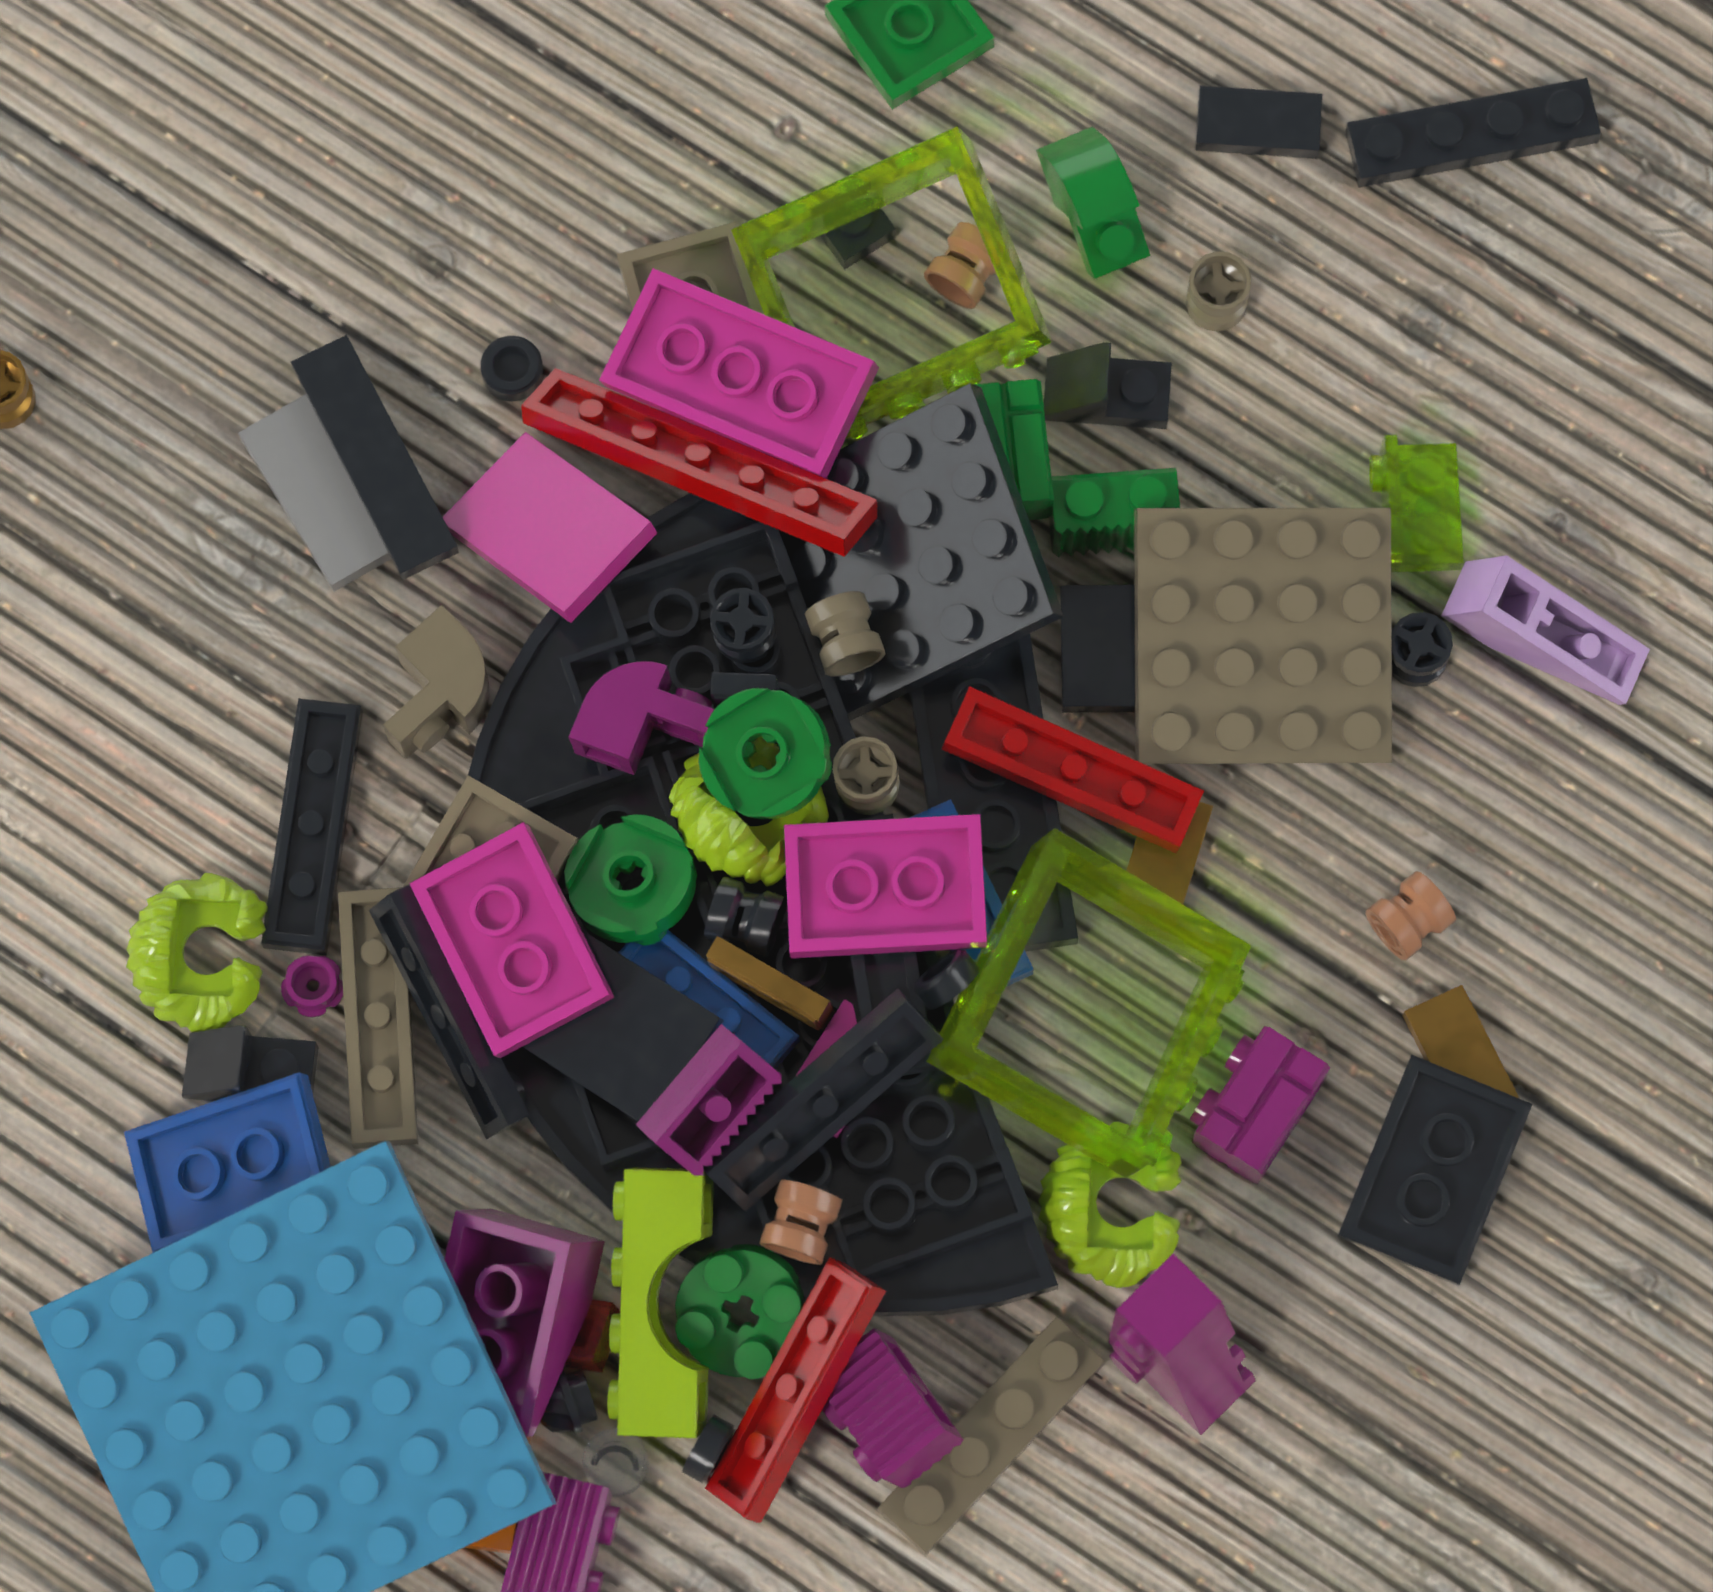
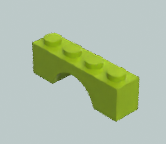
[607,1167,714,1438]

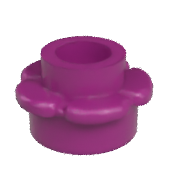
[281,956,343,1018]

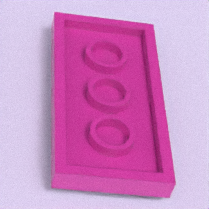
[599,268,879,478]

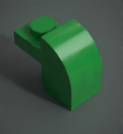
[1036,127,1151,279]

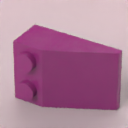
[444,1208,605,1437]

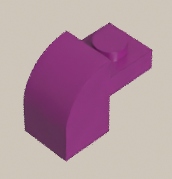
[569,661,715,775]

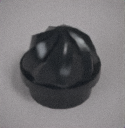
[540,1369,598,1434]

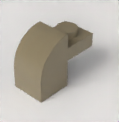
[383,605,490,759]

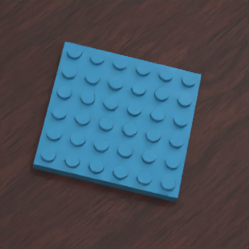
[29,1141,556,1592]

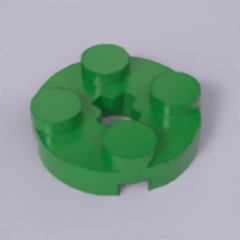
[698,688,832,819]
[565,814,698,946]
[675,1244,807,1379]

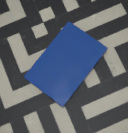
[124,1072,331,1253]

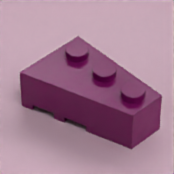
[1108,1253,1256,1435]

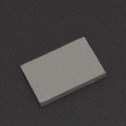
[238,394,391,592]

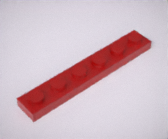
[521,368,877,557]

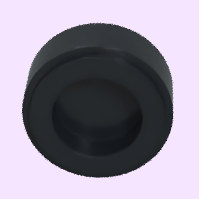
[480,336,544,402]
[914,949,980,1010]
[682,1414,736,1484]

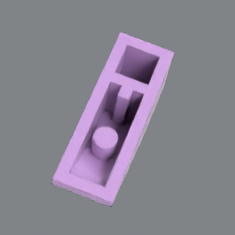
[1441,555,1650,705]

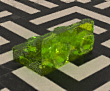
[1369,434,1464,572]

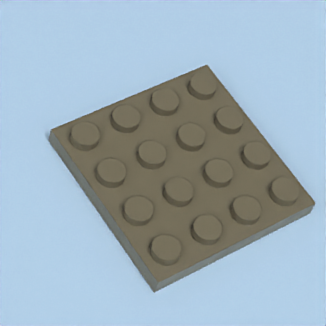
[1134,508,1392,764]

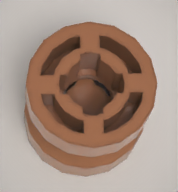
[924,222,1009,309]
[1365,871,1456,961]
[760,1180,842,1265]

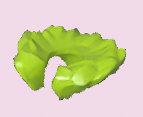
[669,737,829,887]
[126,873,268,1033]
[1038,1122,1182,1288]

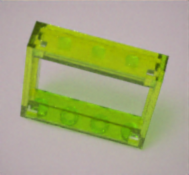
[731,126,1053,440]
[926,828,1252,1178]

